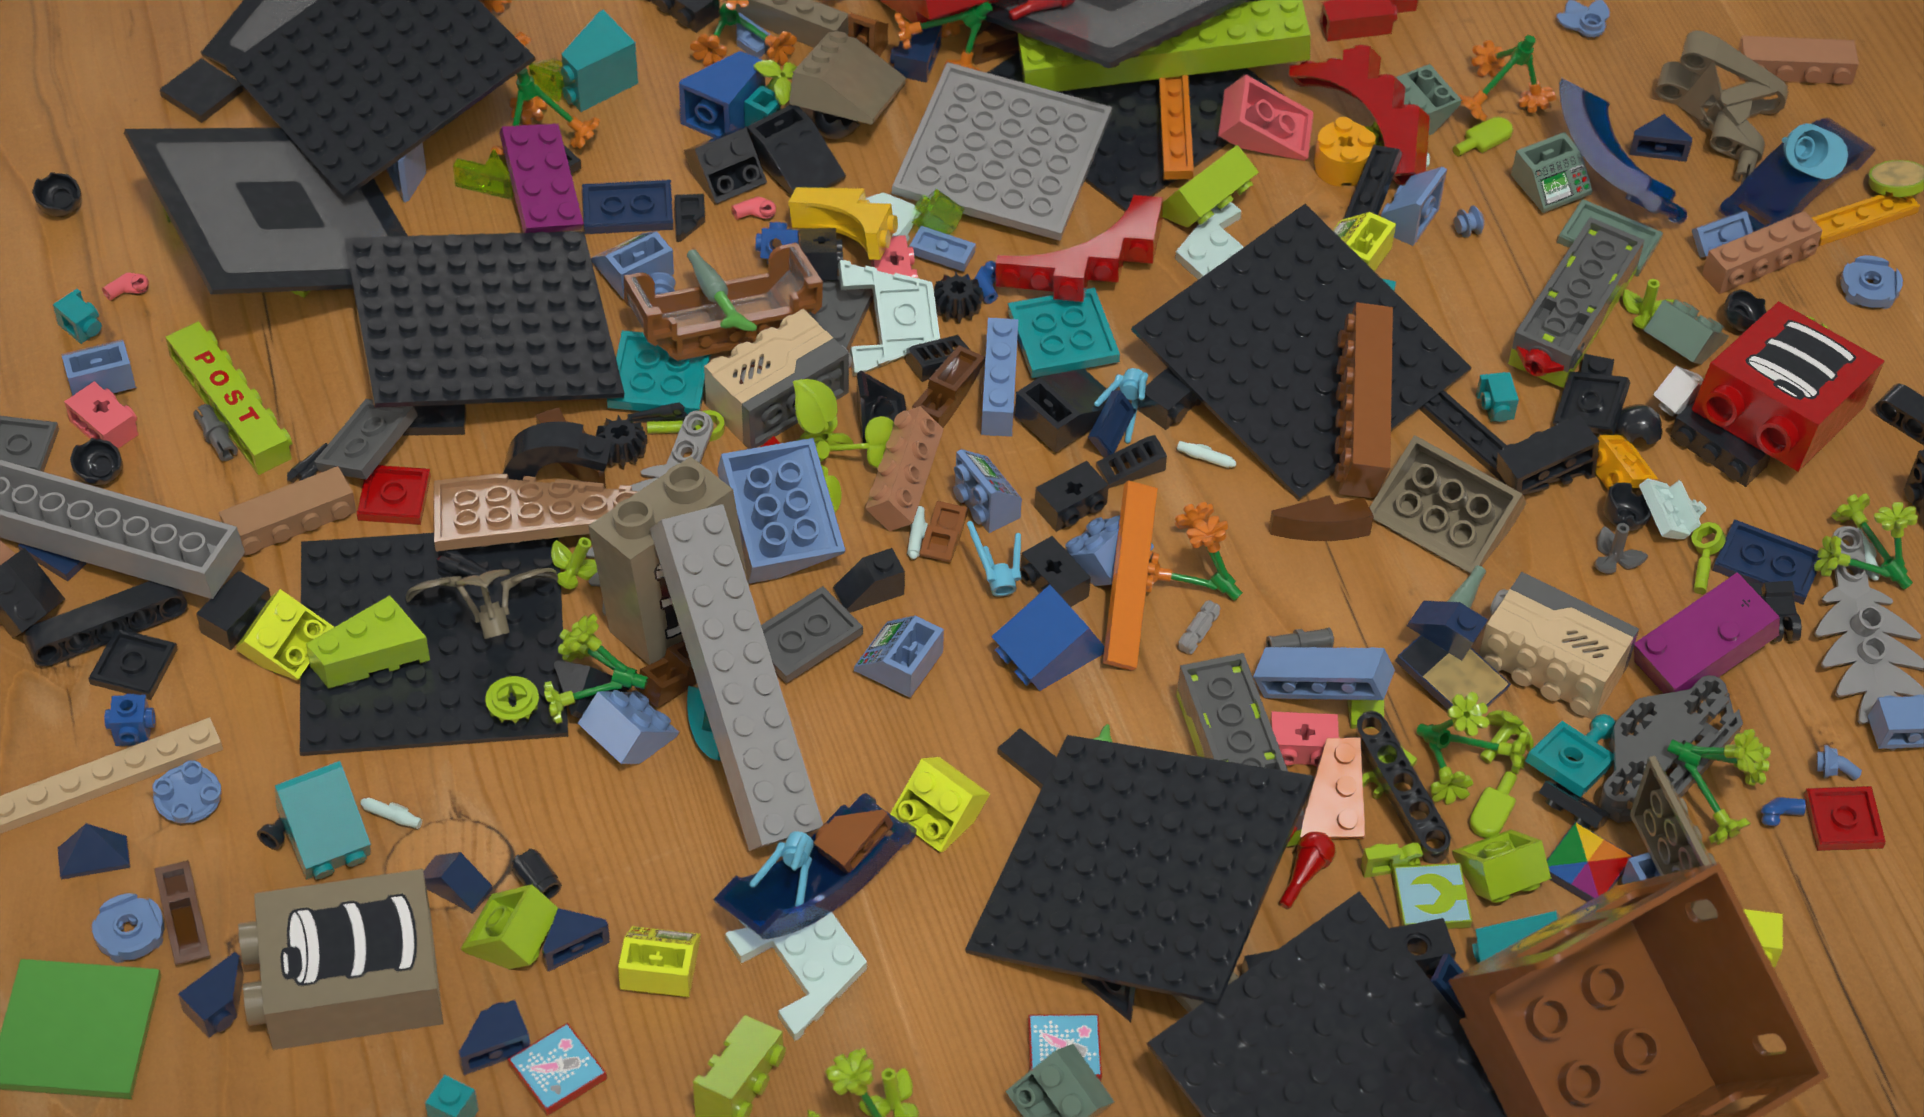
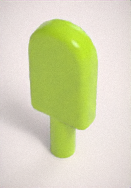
[1453,117,1513,156]
[1469,771,1517,838]

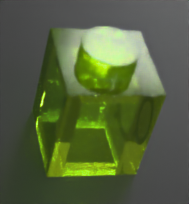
[912,188,965,235]

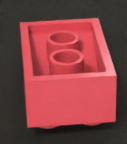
[1218,75,1314,161]

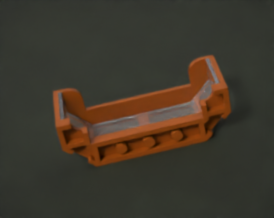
[624,242,823,361]

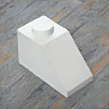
[1653,366,1704,416]

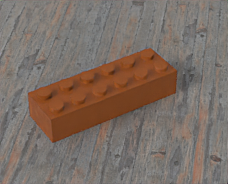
[1334,302,1393,498]

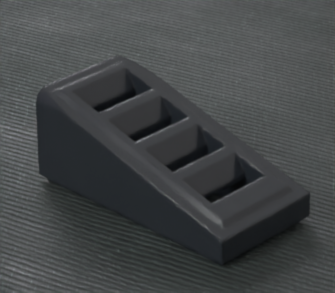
[906,335,970,382]
[1096,435,1167,488]

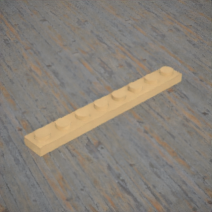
[0,717,223,834]

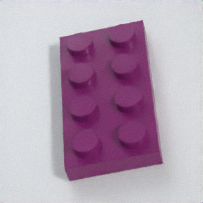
[499,123,584,233]

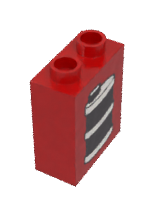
[1692,301,1885,472]

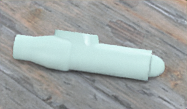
[1177,441,1236,469]
[907,506,928,559]
[1857,528,1880,581]
[360,797,422,829]

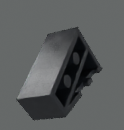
[1497,415,1599,495]

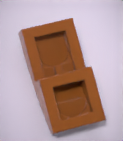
[919,501,968,563]

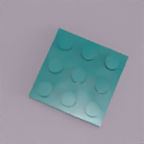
[1008,288,1120,378]
[607,330,712,414]

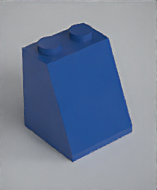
[679,51,766,138]
[991,585,1105,691]

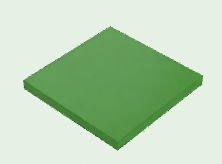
[0,959,162,1099]

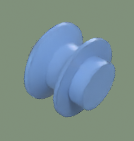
[1454,206,1484,238]
[650,272,675,295]

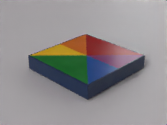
[1547,822,1634,902]

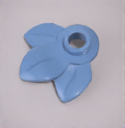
[1556,0,1610,37]

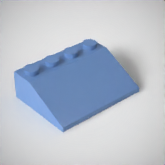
[717,438,845,584]

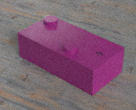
[1634,572,1780,694]

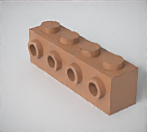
[1702,211,1822,294]
[865,406,944,532]

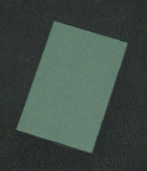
[1557,199,1663,277]

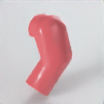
[731,197,776,220]
[102,273,149,300]

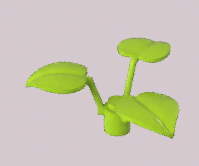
[793,379,894,512]

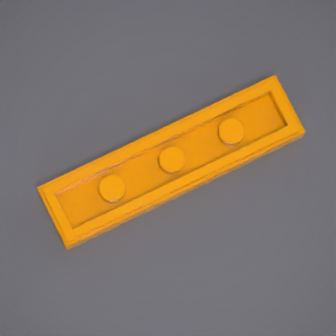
[1811,192,1920,246]

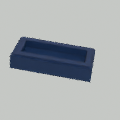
[1088,390,1136,458]

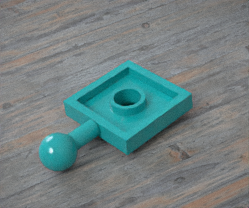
[1525,714,1616,797]

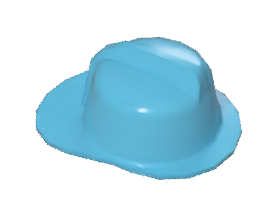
[1781,123,1848,179]

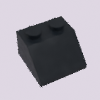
[0,548,65,638]

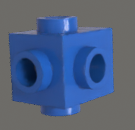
[755,222,800,264]
[104,694,156,746]

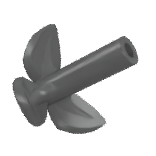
[1594,523,1648,574]

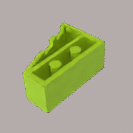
[306,595,430,688]
[693,1015,786,1117]

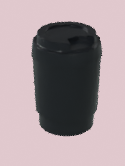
[511,848,562,900]

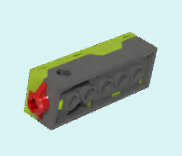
[1508,217,1645,388]
[1176,653,1305,847]

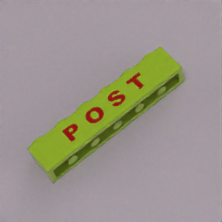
[166,321,292,475]

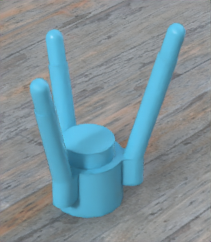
[1094,368,1148,444]
[967,521,1022,597]
[750,831,814,919]

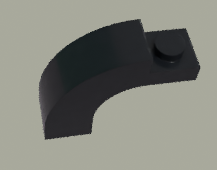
[503,421,612,481]

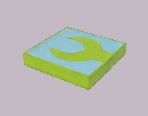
[1392,863,1472,929]

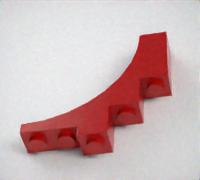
[1320,0,1418,42]
[1289,45,1430,185]
[996,195,1163,302]

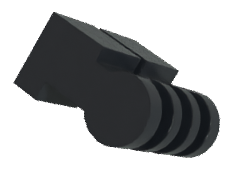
[1748,581,1802,642]

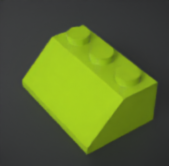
[1163,144,1259,228]

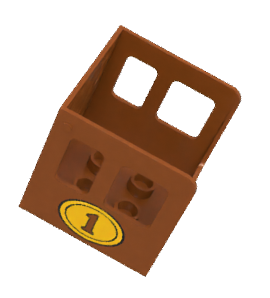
[1449,862,1829,1117]

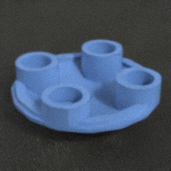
[153,760,221,823]

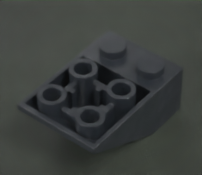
[747,104,846,196]
[1015,369,1108,453]

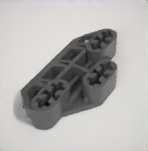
[1598,675,1743,823]

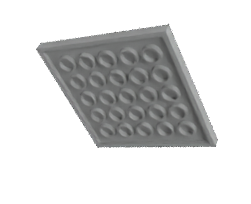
[892,62,1112,241]

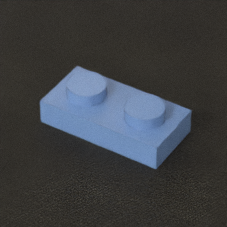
[1691,211,1753,257]
[909,226,976,272]

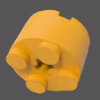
[1314,117,1376,186]

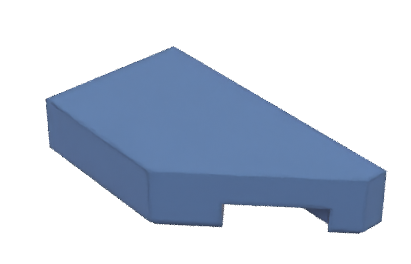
[736,13,773,58]

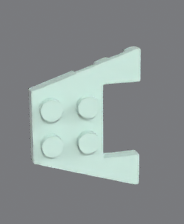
[1175,202,1243,279]
[838,260,940,376]
[725,911,867,1041]

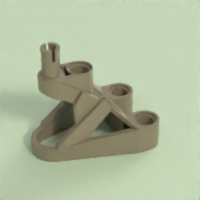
[1656,31,1789,184]

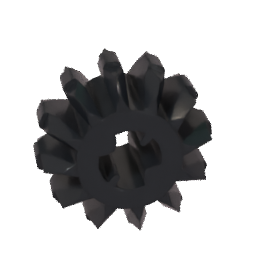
[934,272,983,323]
[596,415,648,469]

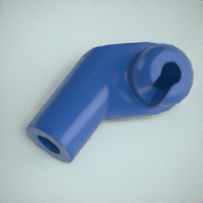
[974,261,998,304]
[1761,797,1806,826]

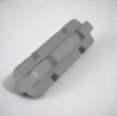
[1178,600,1220,654]

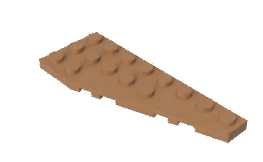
[434,473,639,551]

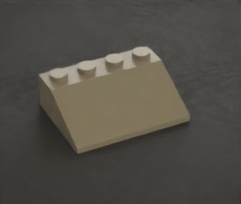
[789,31,906,125]
[1370,435,1527,574]
[1630,756,1717,920]

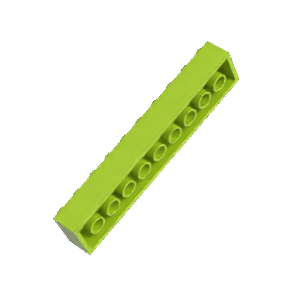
[1018,0,1311,92]

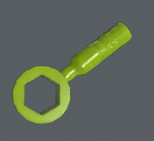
[647,410,725,441]
[1691,522,1726,594]

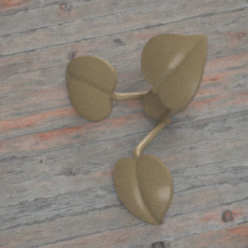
[406,568,558,639]

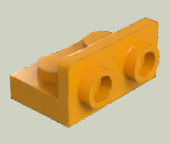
[1596,435,1658,490]

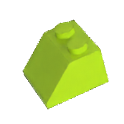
[1452,829,1551,902]
[461,884,558,969]

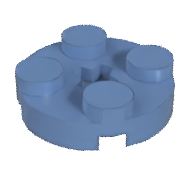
[1840,255,1903,309]
[92,893,165,963]

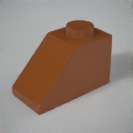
[848,13,888,57]
[813,809,894,877]

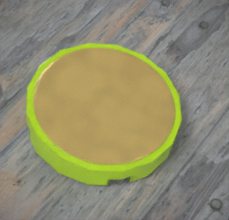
[1868,160,1924,197]

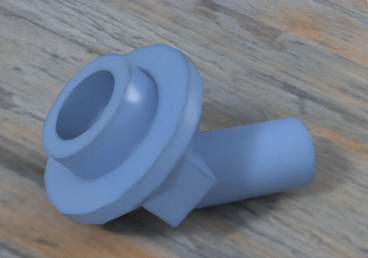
[1817,745,1862,780]

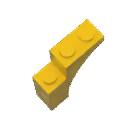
[788,187,898,260]

